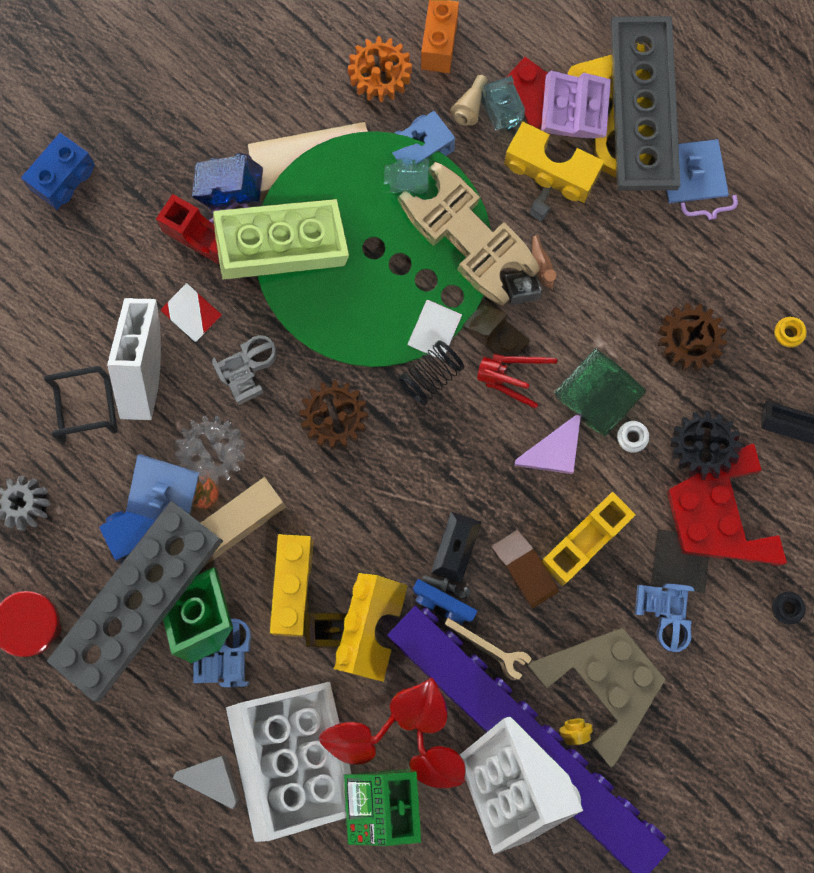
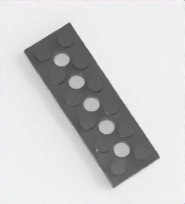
[610,16,681,191]
[47,501,223,703]

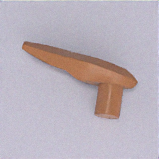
[532,235,556,290]

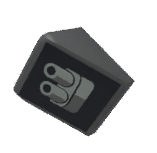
[504,272,542,305]

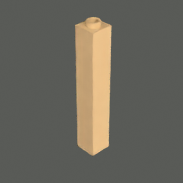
[116,477,286,619]

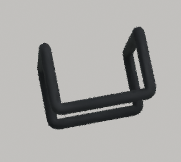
[44,366,117,443]

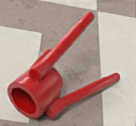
[477,353,558,408]

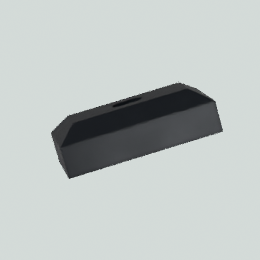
[761,401,814,445]
[431,512,481,583]

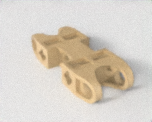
[398,162,539,306]

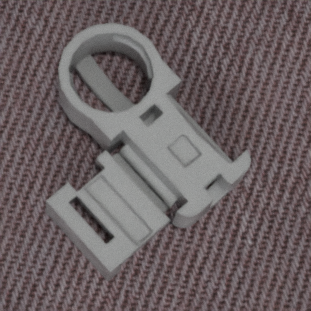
[212,335,277,405]

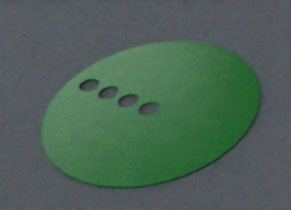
[257,131,491,367]

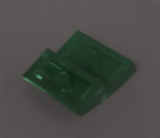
[554,348,646,437]

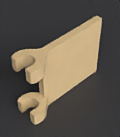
[443,618,531,681]

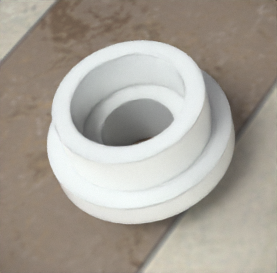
[617,421,649,453]

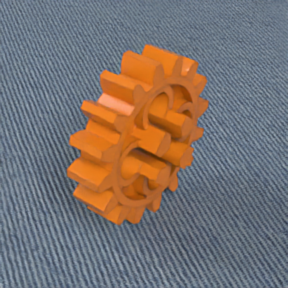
[348,36,412,102]

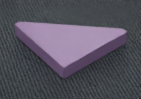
[514,415,581,474]

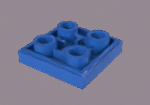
[412,579,477,626]

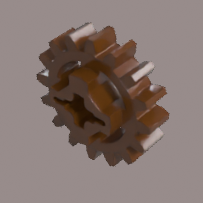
[657,303,727,372]

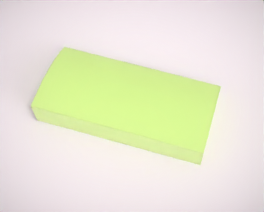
[213,199,349,280]

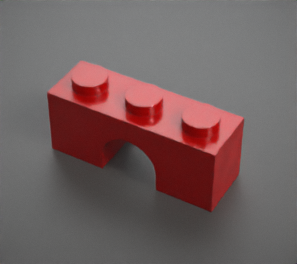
[156,194,220,265]

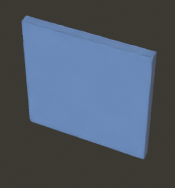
[666,139,729,204]
[126,454,200,520]

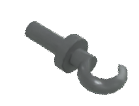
[422,575,471,598]

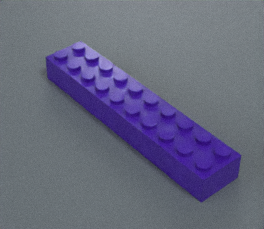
[387,606,670,873]

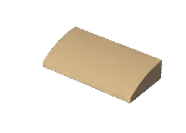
[248,122,367,201]

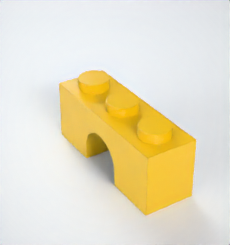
[504,122,604,203]
[542,491,636,586]
[270,534,314,637]
[334,573,408,682]

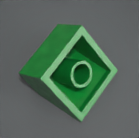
[163,567,233,663]

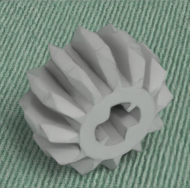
[0,476,51,531]

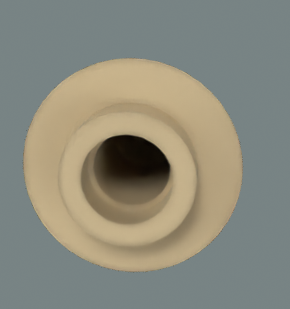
[450,75,488,126]

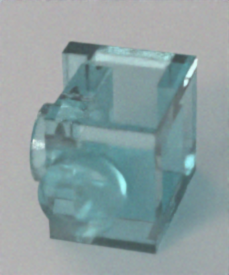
[482,76,525,130]
[384,159,429,194]

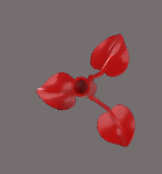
[318,677,466,789]

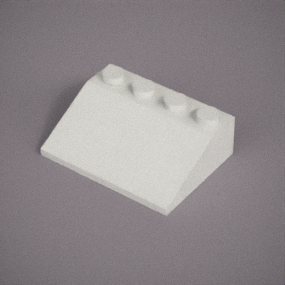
[226,682,351,842]
[460,717,583,854]

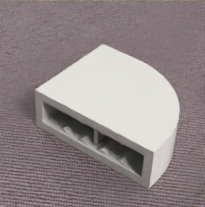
[107,298,161,420]

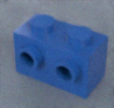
[21,133,95,210]

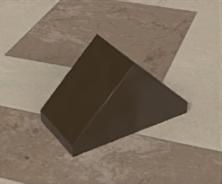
[305,613,348,649]

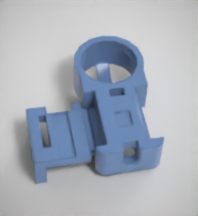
[634,583,694,652]
[193,619,252,687]

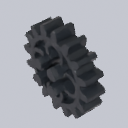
[670,411,742,480]

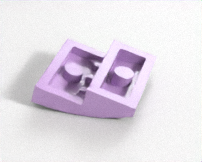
[541,70,611,138]

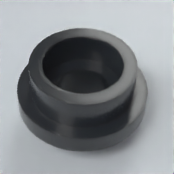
[772,592,806,625]

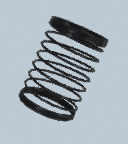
[399,340,464,405]

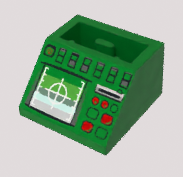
[343,769,421,846]

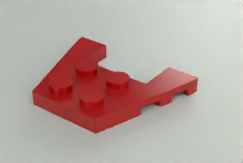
[667,443,787,566]

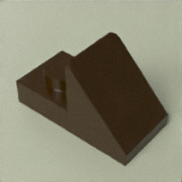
[462,304,530,366]

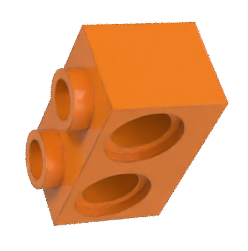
[421,0,459,73]

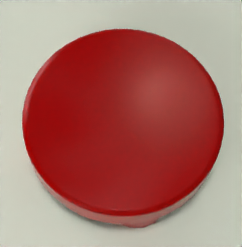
[0,591,61,657]

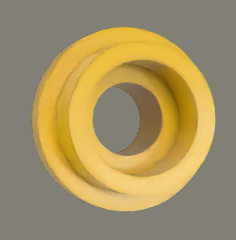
[774,317,807,348]
[559,718,593,745]

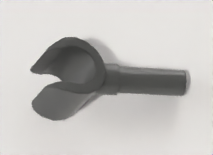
[530,186,552,222]

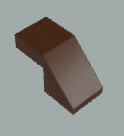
[491,530,560,609]

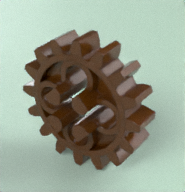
[299,380,368,450]

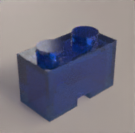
[192,153,263,208]

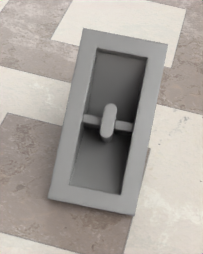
[173,755,240,809]

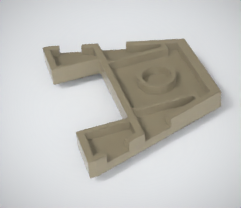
[527,628,666,768]

